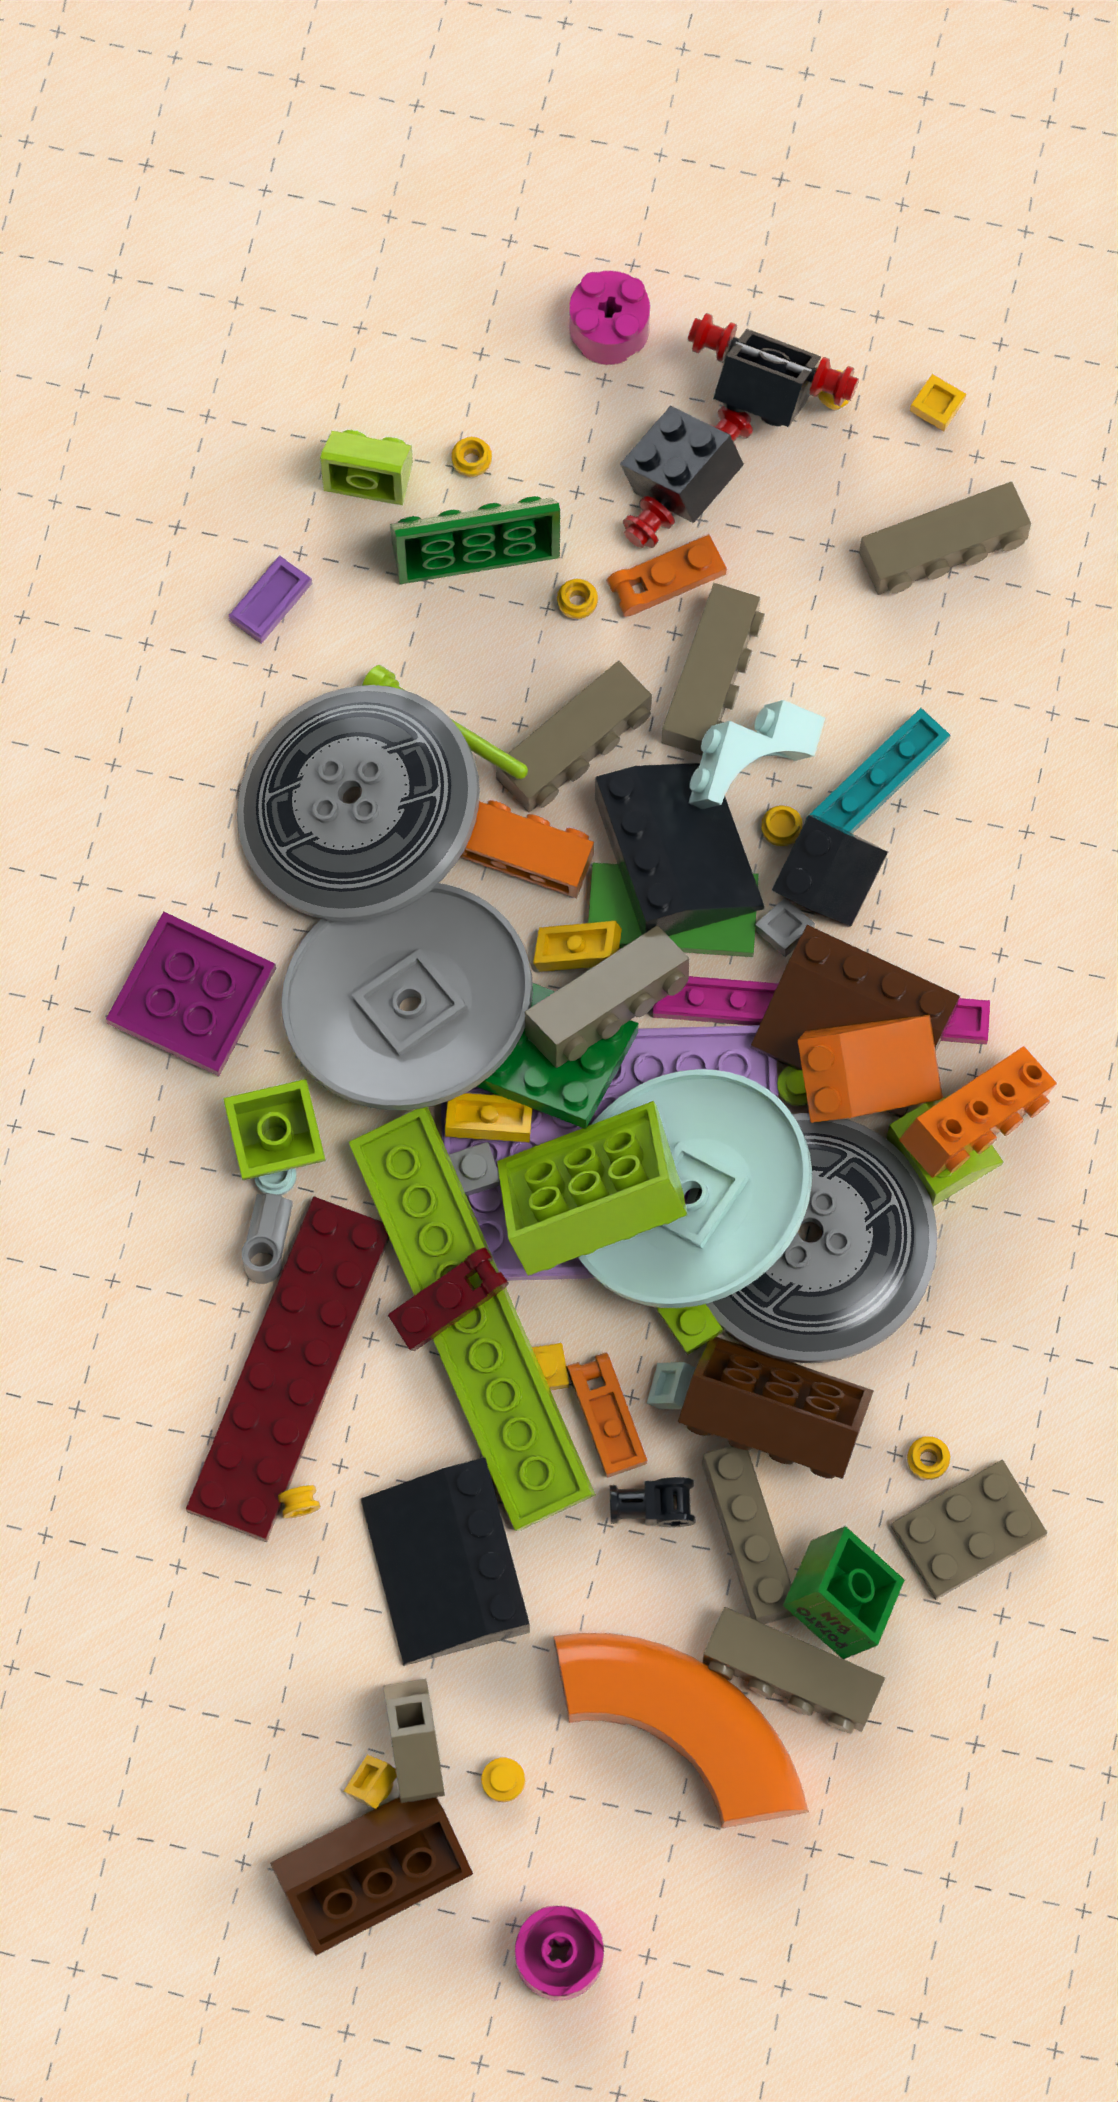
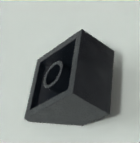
[772,815,889,926]

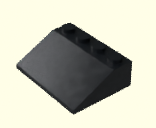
[595,763,764,936]
[361,1457,530,1666]

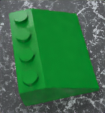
[390,496,560,585]

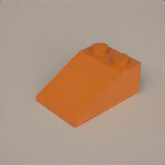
[798,1015,943,1123]

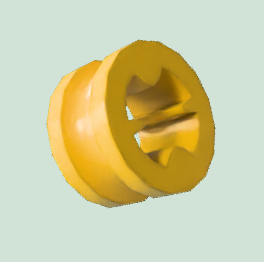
[278,1485,321,1518]

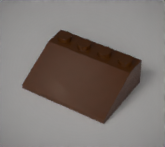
[750,925,960,1118]
[678,1337,874,1479]

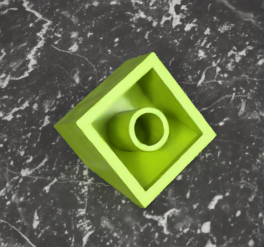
[320,430,413,506]
[223,1079,326,1181]
[886,1095,1003,1207]

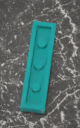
[806,708,951,834]

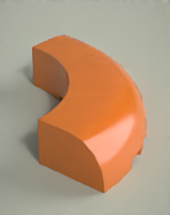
[553,1633,809,1829]

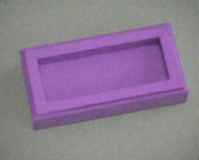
[229,555,312,644]

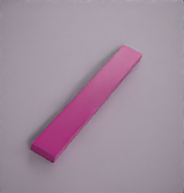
[653,976,990,1045]

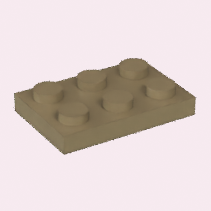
[891,1459,1048,1600]

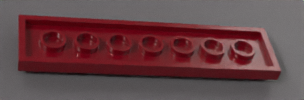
[186,1196,390,1542]

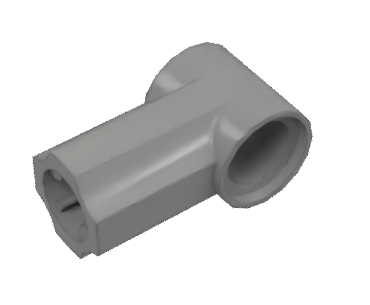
[242,1193,293,1284]

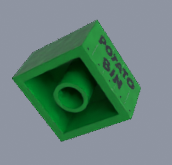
[783,1526,905,1659]

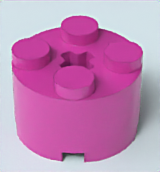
[569,270,650,365]
[515,1906,604,2001]

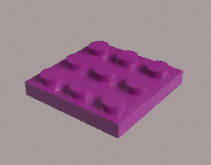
[106,911,276,1077]

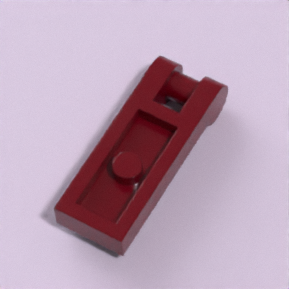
[388,1247,509,1351]

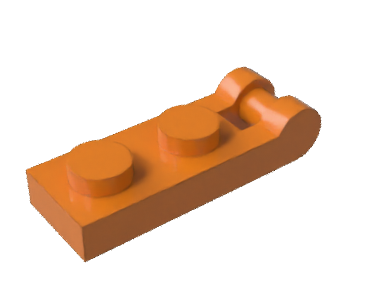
[606,534,727,617]
[566,1352,647,1478]

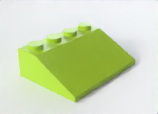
[497,1101,687,1276]

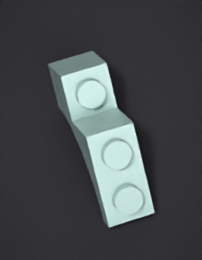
[689,700,825,809]

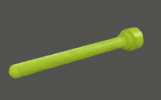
[362,665,528,779]

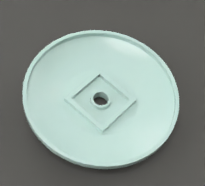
[578,1069,812,1308]

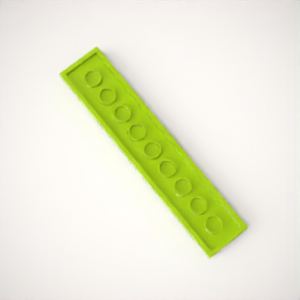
[349,1107,596,1531]

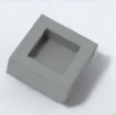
[755,898,815,957]
[449,1142,500,1196]

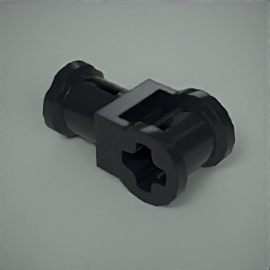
[610,1477,695,1527]

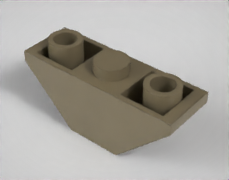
[383,1679,445,1803]

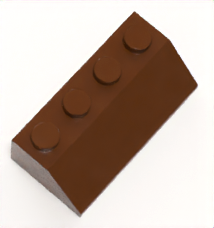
[270,1796,473,1956]

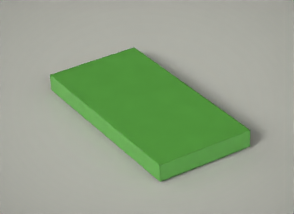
[588,863,759,957]

